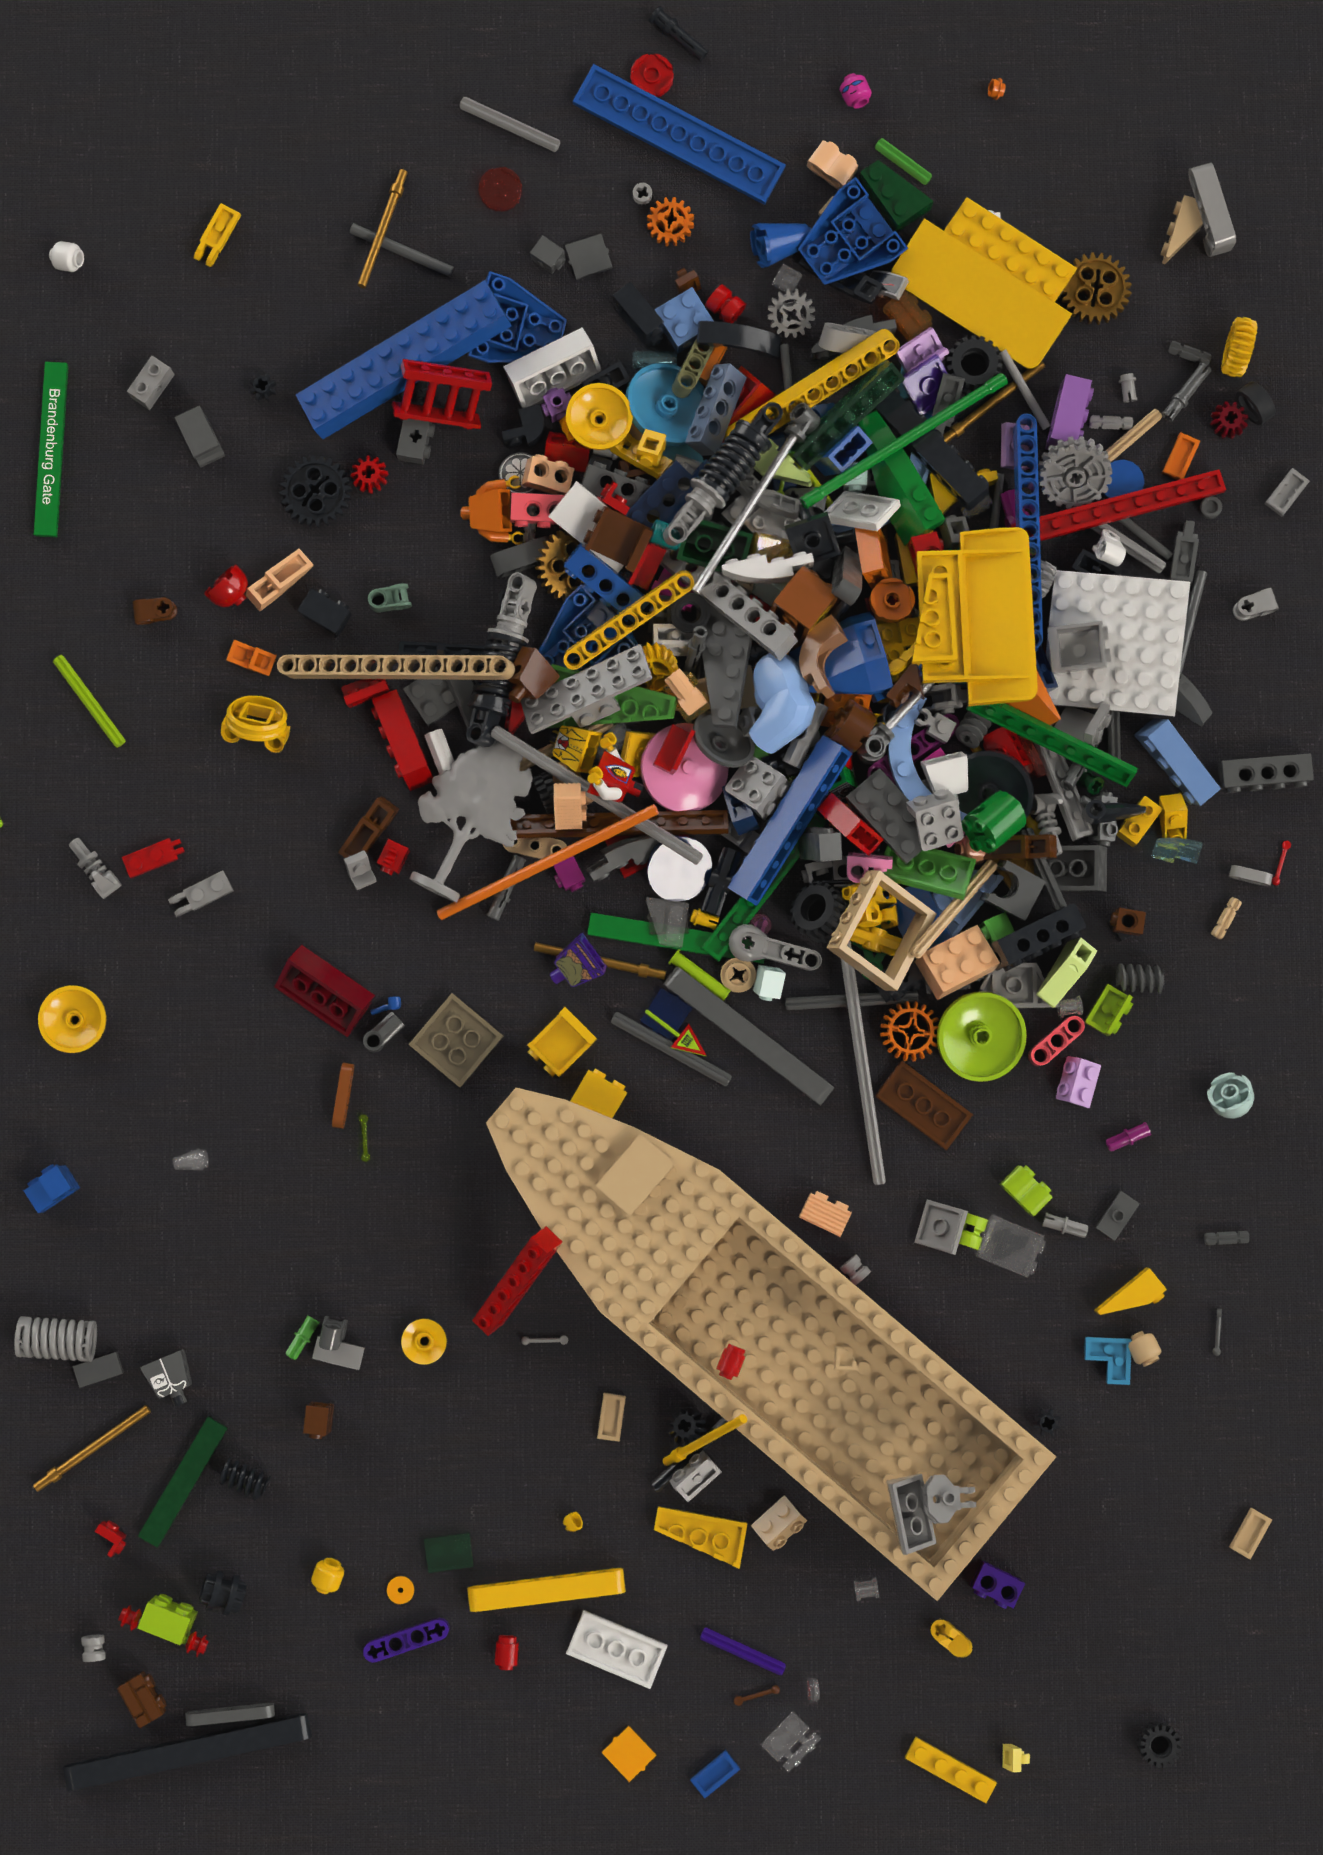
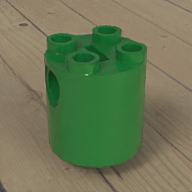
[961,791,1026,853]

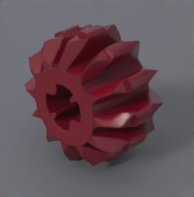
[1210,401,1248,439]

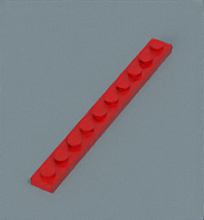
[1009,469,1226,541]

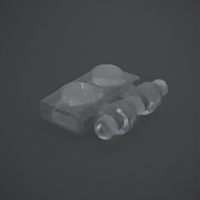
[761,1711,821,1772]

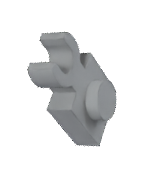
[914,708,957,744]

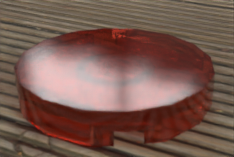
[479,167,522,211]

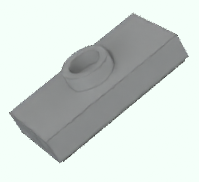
[1264,468,1310,517]

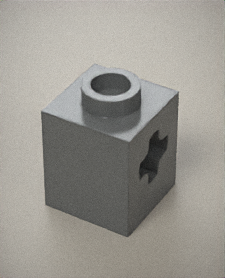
[530,235,566,274]

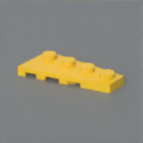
[912,573,958,664]
[654,1506,748,1569]

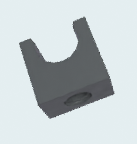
[175,406,225,467]
[980,860,1046,921]

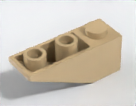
[1161,195,1203,264]

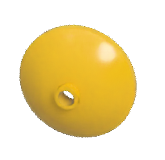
[566,383,633,450]
[38,985,106,1053]

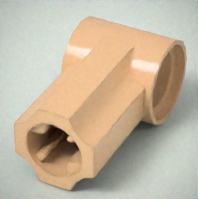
[664,668,707,716]

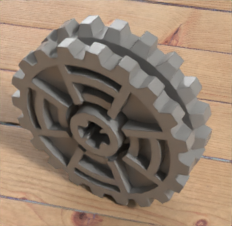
[1038,436,1112,509]

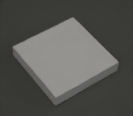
[914,1199,968,1255]

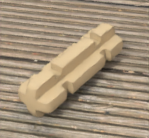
[1211,897,1242,939]

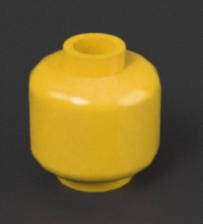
[311,1558,344,1594]

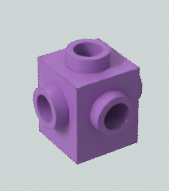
[541,388,572,423]

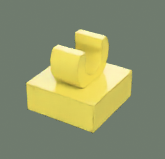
[1002,1744,1030,1772]

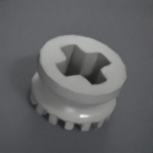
[633,183,652,205]

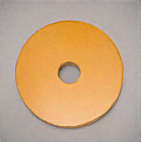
[387,1576,414,1604]

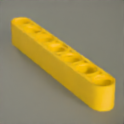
[564,570,694,670]
[467,1568,626,1612]

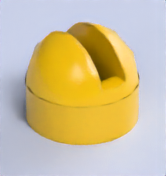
[563,1512,583,1532]

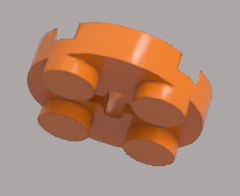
[869,578,915,623]

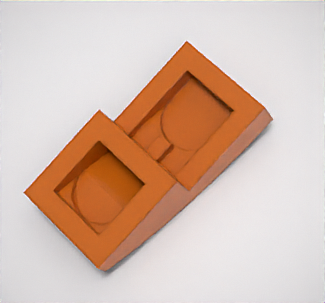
[226,640,277,676]

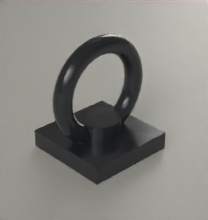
[784,504,841,563]

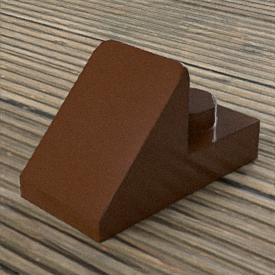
[886,663,924,709]

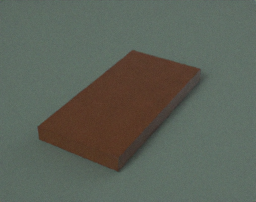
[875,1060,973,1151]

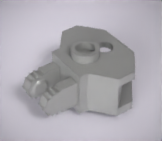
[924,682,968,715]
[922,1475,976,1524]

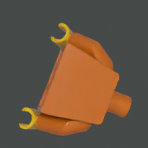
[461,475,523,545]

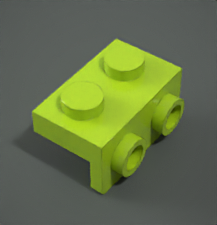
[1084,984,1133,1036]

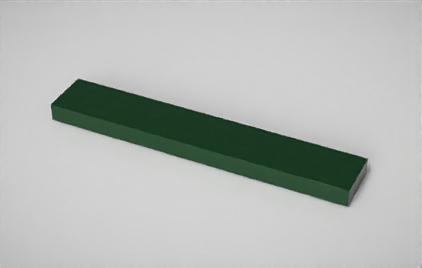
[138,1416,228,1548]

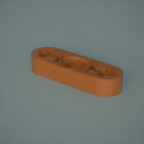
[332,1063,354,1129]

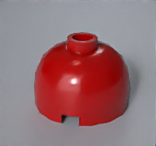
[204,564,248,607]

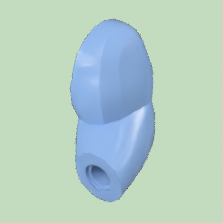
[749,653,816,754]

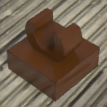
[675,268,701,295]

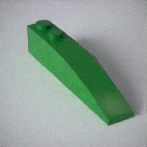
[857,410,945,546]

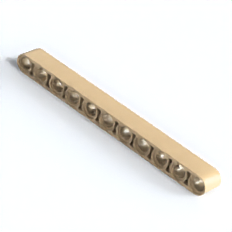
[277,655,515,680]

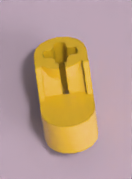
[931,1619,972,1658]

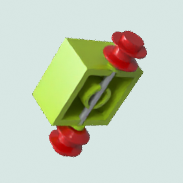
[118,1594,209,1657]

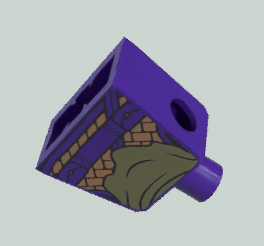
[550,933,607,987]

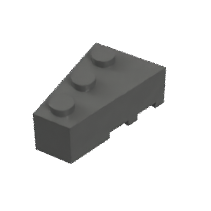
[799,827,842,861]

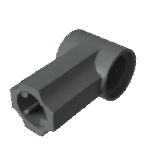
[363,1011,405,1053]

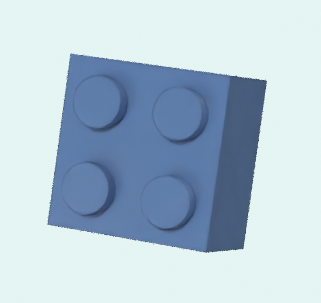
[655,287,713,354]

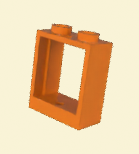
[855,528,893,590]

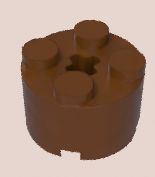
[825,699,877,753]

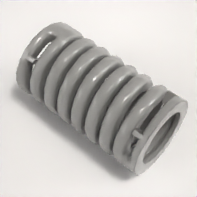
[14,1316,97,1362]

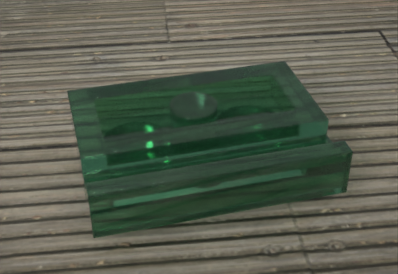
[424,1532,474,1573]

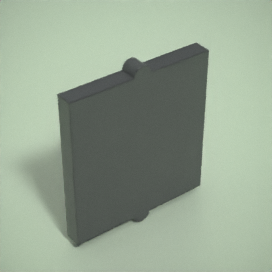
[565,234,613,280]

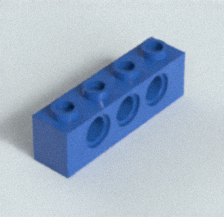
[564,543,650,622]

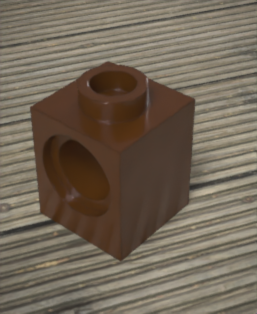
[1110,908,1146,936]

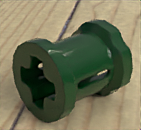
[1076,768,1104,795]

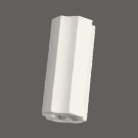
[424,729,454,774]

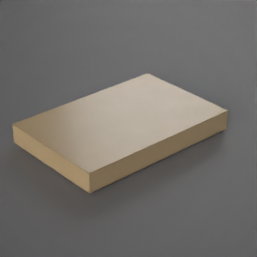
[595,1133,676,1216]

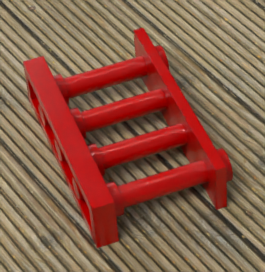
[392,359,492,429]

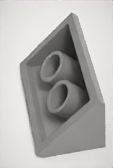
[886,1474,937,1555]

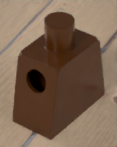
[508,646,560,703]

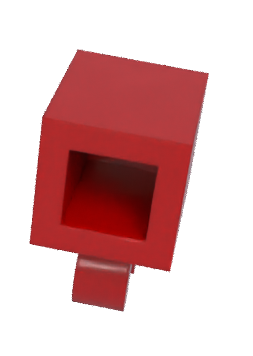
[377,839,410,876]

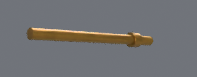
[357,169,408,289]
[943,361,1045,443]
[534,942,666,980]
[33,1405,151,1492]

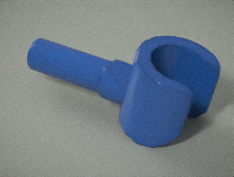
[370,997,401,1015]

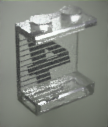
[975,1214,1046,1278]

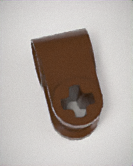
[133,597,178,625]

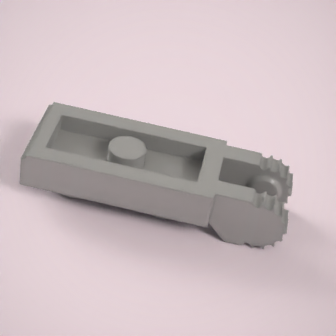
[168,870,234,917]

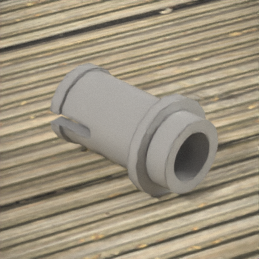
[1119,373,1137,403]

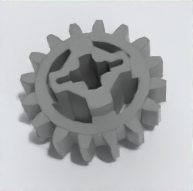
[768,288,815,338]

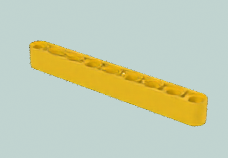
[723,329,900,441]

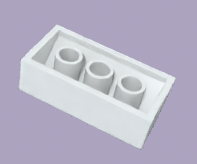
[503,328,602,408]

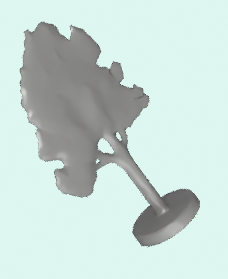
[409,742,533,903]

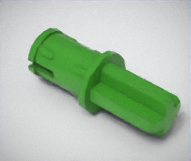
[286,1315,320,1360]

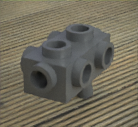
[1080,792,1118,847]

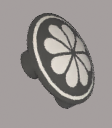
[499,452,542,494]

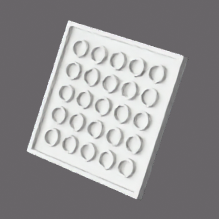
[1046,570,1190,717]

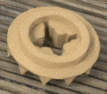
[720,957,756,993]

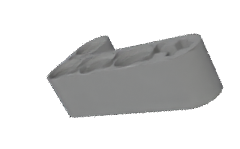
[1188,163,1236,257]

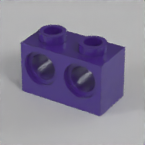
[970,1560,1025,1609]

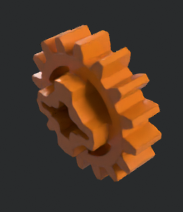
[647,197,694,246]

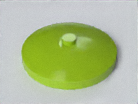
[937,991,1027,1082]

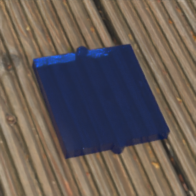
[641,988,692,1041]

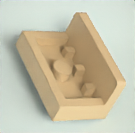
[751,1495,807,1551]

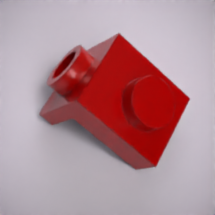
[95,1521,127,1557]

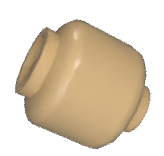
[1128,1331,1161,1367]

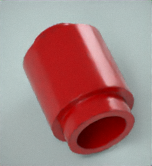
[716,1343,746,1380]
[495,1635,519,1670]

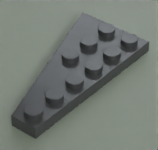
[695,604,757,729]

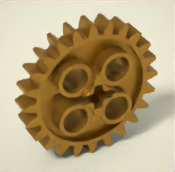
[1061,252,1132,325]
[535,531,604,601]

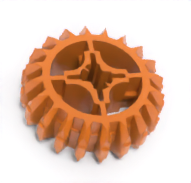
[880,1001,939,1062]

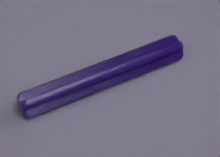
[700,1628,786,1675]

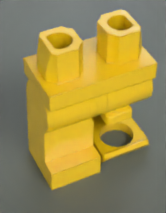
[842,882,899,930]

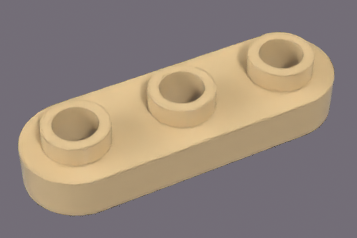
[503,838,567,859]

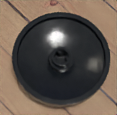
[957,750,1034,819]

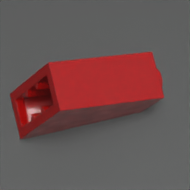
[817,793,884,856]

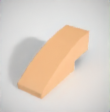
[246,549,314,611]

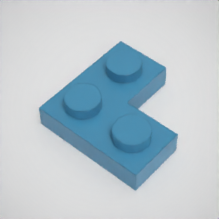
[1084,1337,1131,1385]

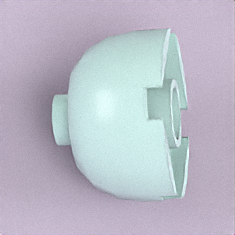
[1207,1072,1254,1119]

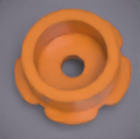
[988,78,1006,100]

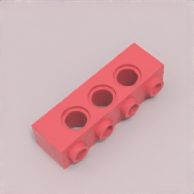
[510,493,601,529]

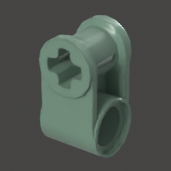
[368,583,412,613]

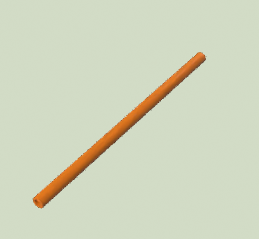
[437,804,659,920]

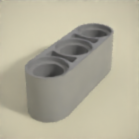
[818,322,876,357]

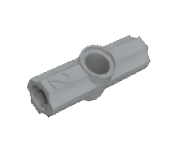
[782,700,828,769]

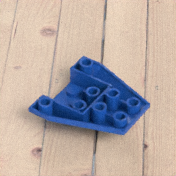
[798,177,908,285]
[468,271,567,363]
[539,584,638,671]
[789,611,893,695]

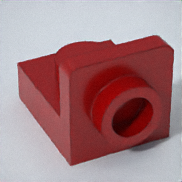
[600,481,630,515]

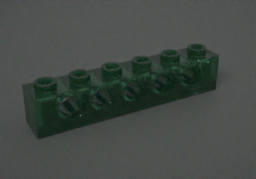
[788,360,905,471]

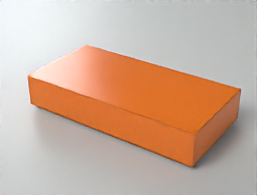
[1162,432,1200,480]

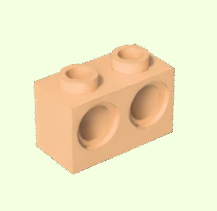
[521,454,575,495]

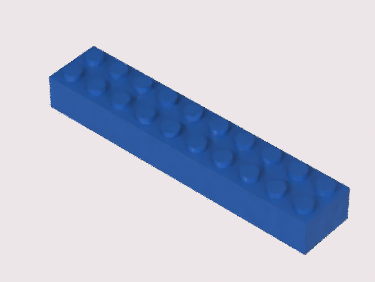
[296,280,512,439]

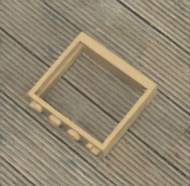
[827,870,937,991]

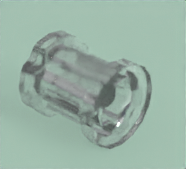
[1057,996,1083,1018]
[854,1577,879,1601]

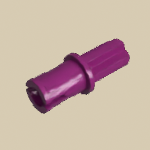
[1106,1122,1151,1151]

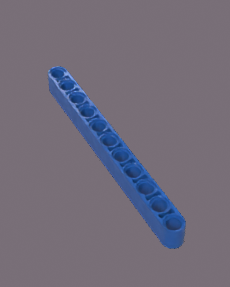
[1013,413,1043,651]

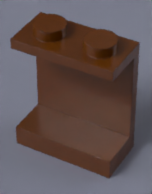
[583,506,653,573]

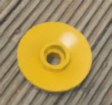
[401,1319,447,1365]

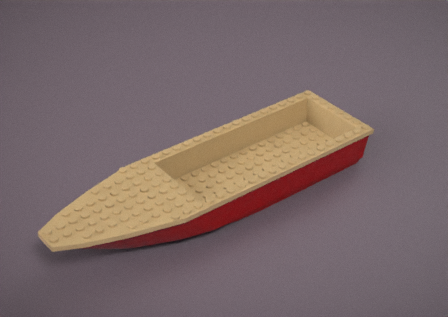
[486,1088,1056,1601]

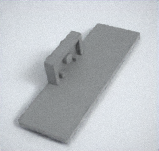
[521,644,653,734]

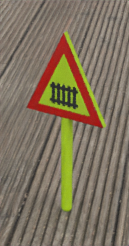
[645,1010,707,1056]

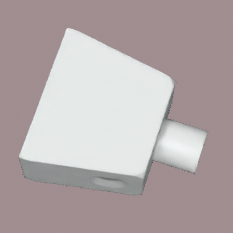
[921,751,968,804]

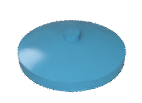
[625,363,705,447]

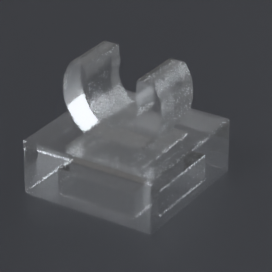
[772,264,802,293]

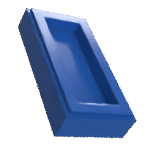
[690,1750,740,1798]

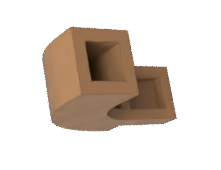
[799,614,848,699]

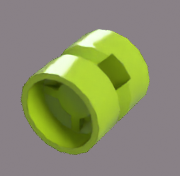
[959,1213,988,1250]

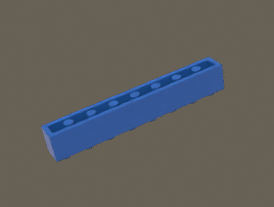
[728,735,853,906]

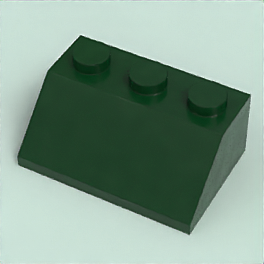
[676,520,753,572]

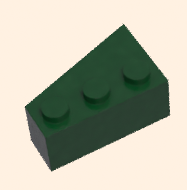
[859,160,934,232]

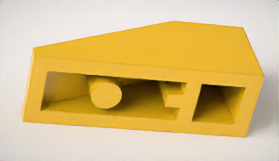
[1094,1267,1167,1315]

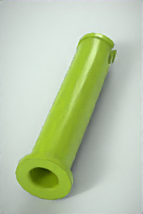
[668,949,731,1001]

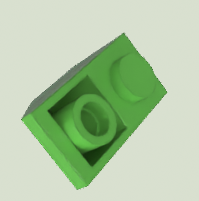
[979,912,1015,944]

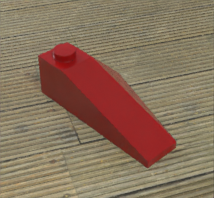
[722,366,777,443]

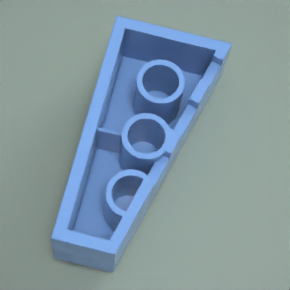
[1134,718,1221,806]

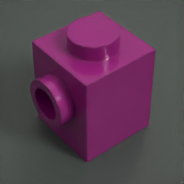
[553,856,585,892]

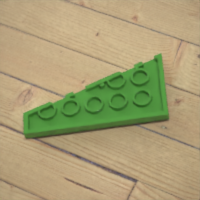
[547,664,678,728]

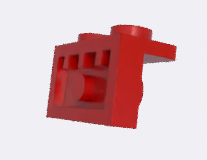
[341,679,390,708]

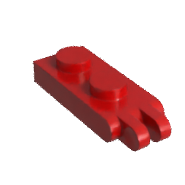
[122,838,185,879]

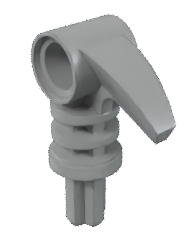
[1030,793,1063,855]
[69,838,122,899]

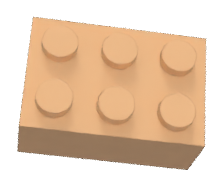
[915,925,1000,1000]

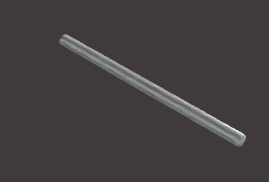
[491,726,703,865]
[841,941,886,1185]

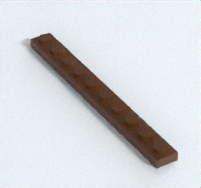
[511,810,728,838]

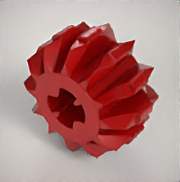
[350,455,389,494]

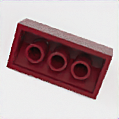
[275,945,375,1038]

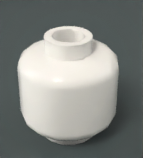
[49,241,84,272]

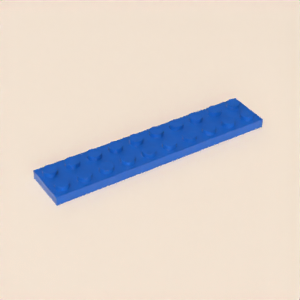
[573,64,786,205]

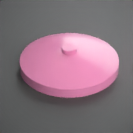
[640,723,729,811]

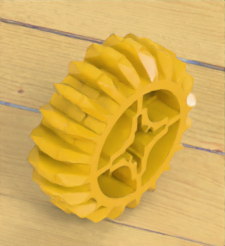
[1221,317,1258,377]
[638,642,678,692]

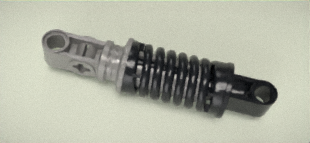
[663,402,783,546]
[466,572,537,747]

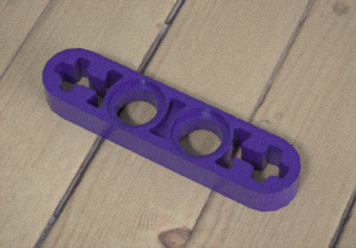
[363,1618,450,1663]

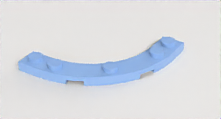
[888,692,968,821]

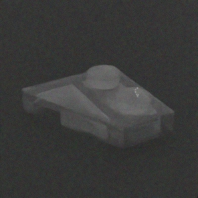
[646,897,689,948]

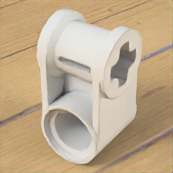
[1092,529,1126,567]

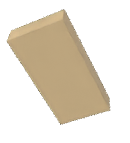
[597,1393,626,1442]
[1229,1508,1272,1560]

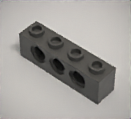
[1218,753,1314,793]

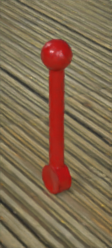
[1271,841,1291,885]

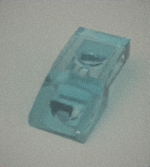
[1152,838,1203,864]

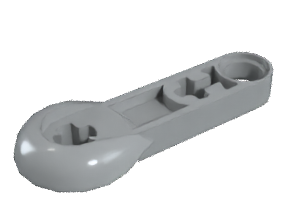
[729,924,822,971]

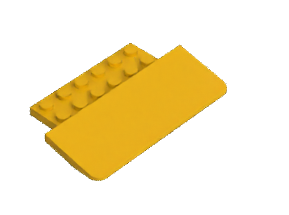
[891,197,1077,369]
[916,527,1038,706]

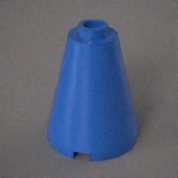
[750,223,811,268]

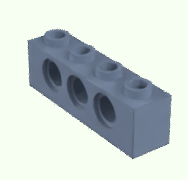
[685,363,747,456]

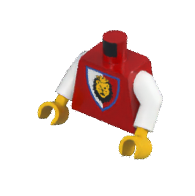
[587,732,644,802]

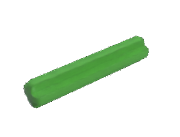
[875,138,932,185]

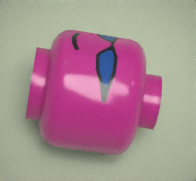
[840,73,872,109]

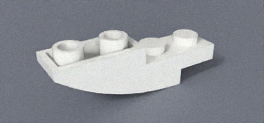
[722,552,814,584]

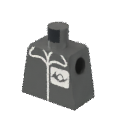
[140,1349,192,1407]

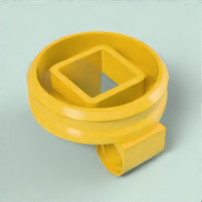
[221,696,290,753]

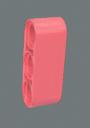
[1028,1016,1085,1066]

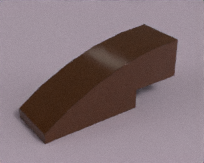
[338,796,399,858]
[984,834,1057,860]

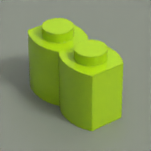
[999,1165,1053,1217]

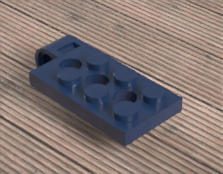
[625,459,709,528]

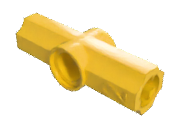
[849,926,902,956]

